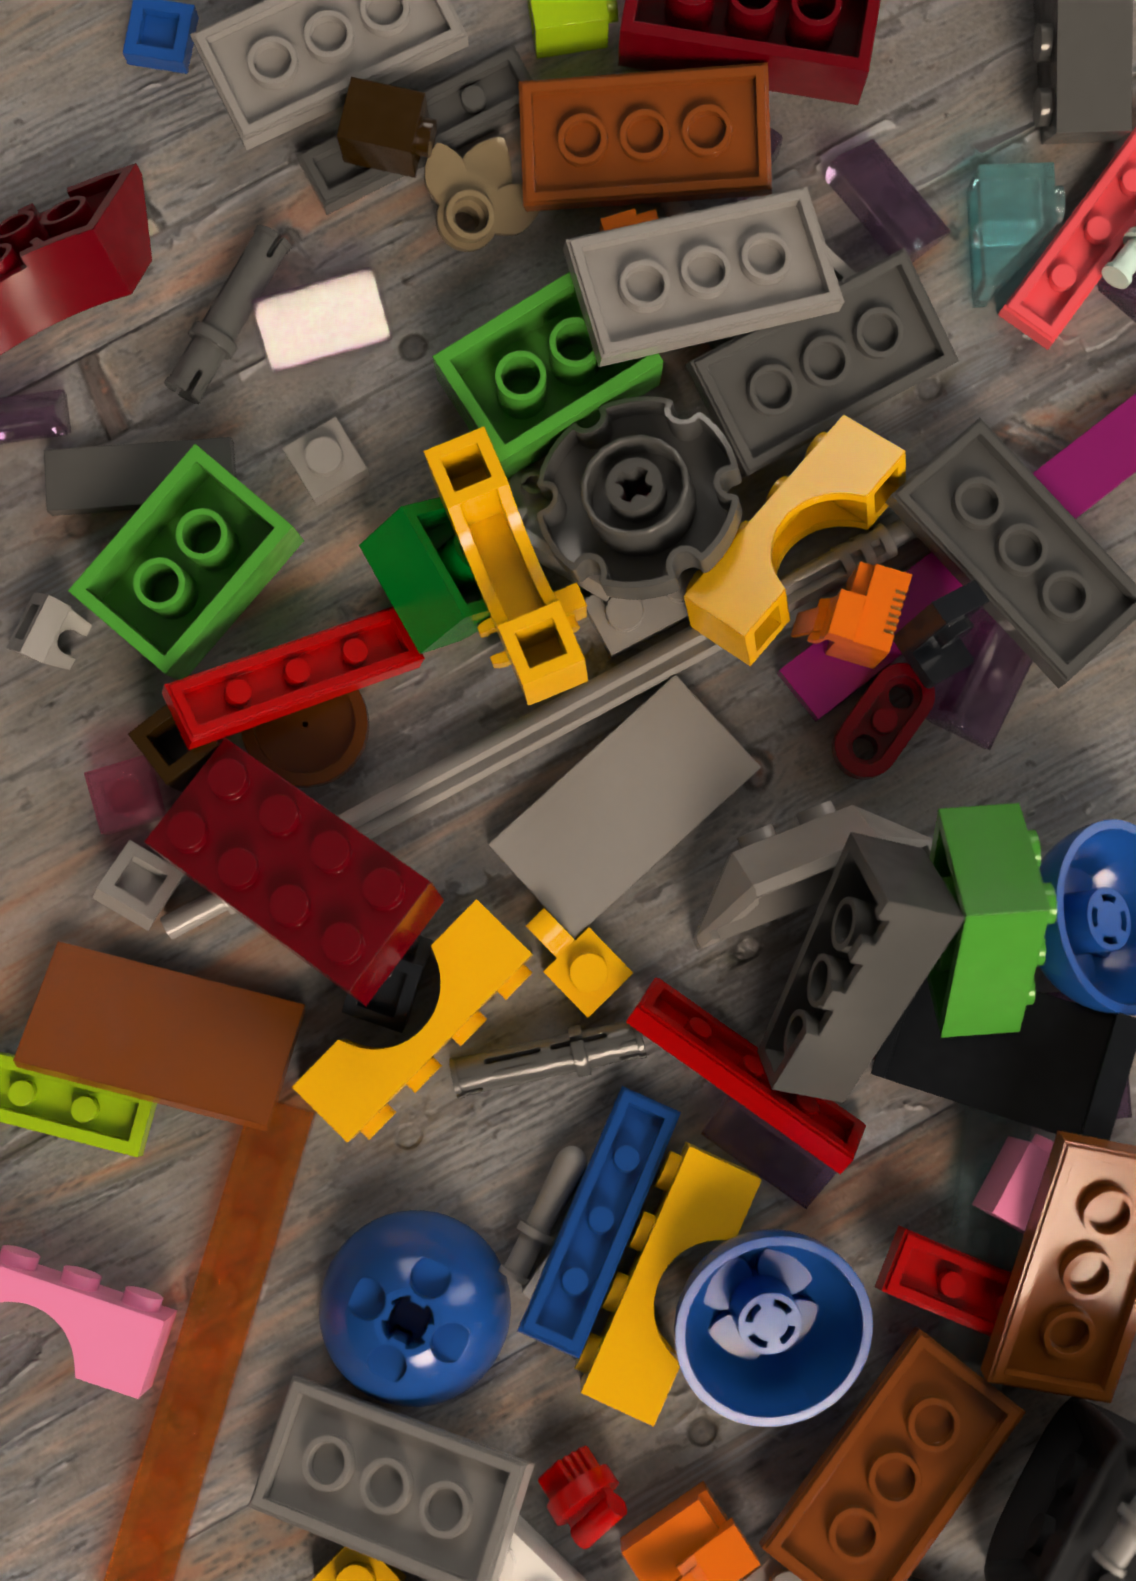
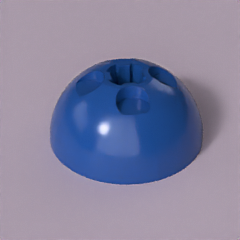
[1039,819,1136,1016]
[319,1210,511,1407]
[674,1229,873,1427]

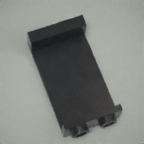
[871,977,1136,1141]

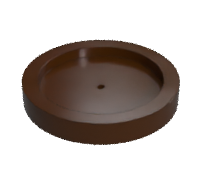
[241,690,370,788]

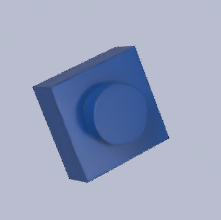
[123,0,199,74]

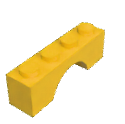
[684,415,906,666]
[423,426,588,706]
[292,899,533,1143]
[574,1142,762,1427]

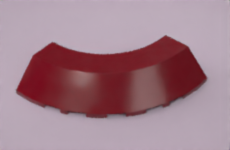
[0,163,152,356]

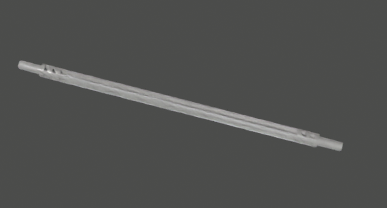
[160,519,917,940]

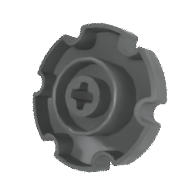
[537,396,742,600]

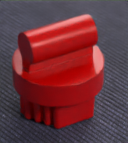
[538,1445,627,1549]

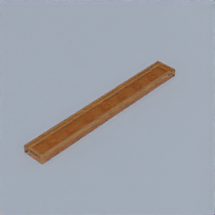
[104,1101,317,1581]

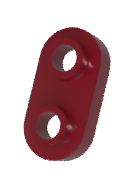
[832,663,935,780]

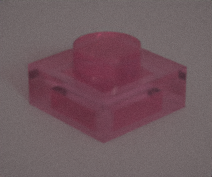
[84,755,166,836]

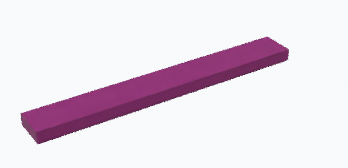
[777,393,1136,722]

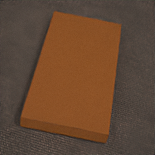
[519,63,772,212]
[13,941,306,1132]
[980,1131,1136,1403]
[759,1326,1026,1581]

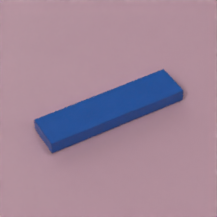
[517,1086,681,1359]

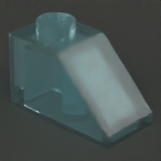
[966,162,1065,308]

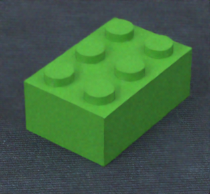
[432,272,663,479]
[68,444,304,680]
[927,803,1057,1038]

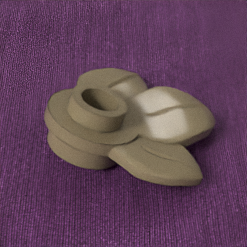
[424,136,540,252]

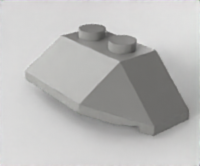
[692,800,933,950]

